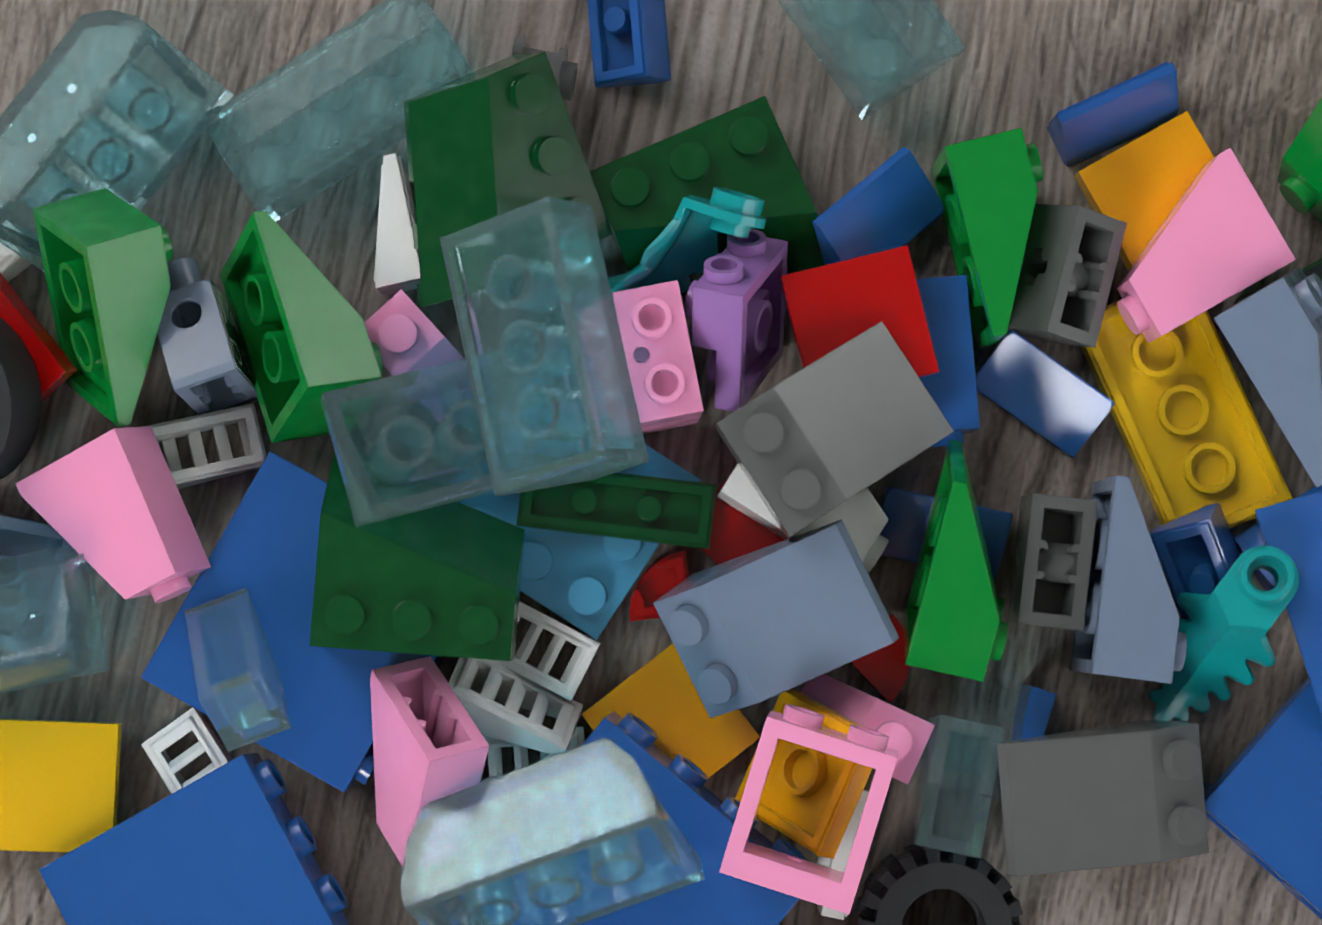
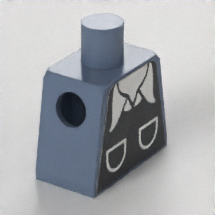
[157,258,258,415]

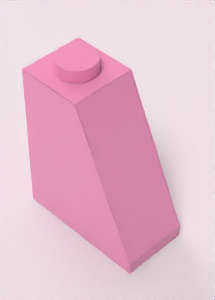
[1116,148,1296,343]
[15,426,211,603]
[370,656,489,870]

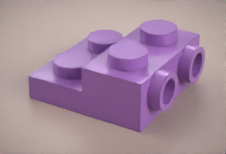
[685,229,788,412]

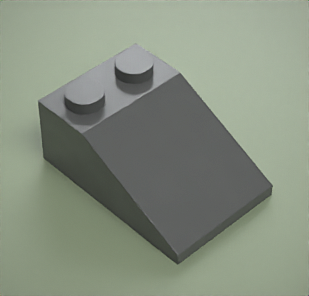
[716,321,954,539]
[997,720,1209,876]

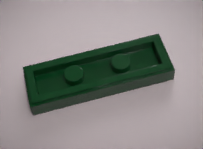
[516,461,717,550]

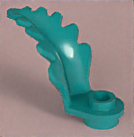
[584,187,767,299]
[1149,545,1299,722]

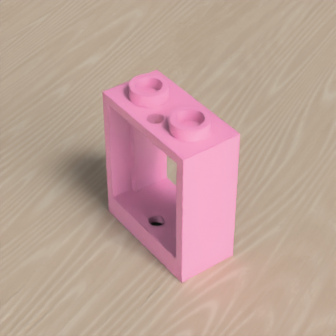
[611,280,704,436]
[719,704,899,915]

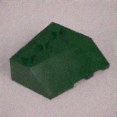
[404,51,613,308]
[590,96,825,296]
[309,450,525,661]

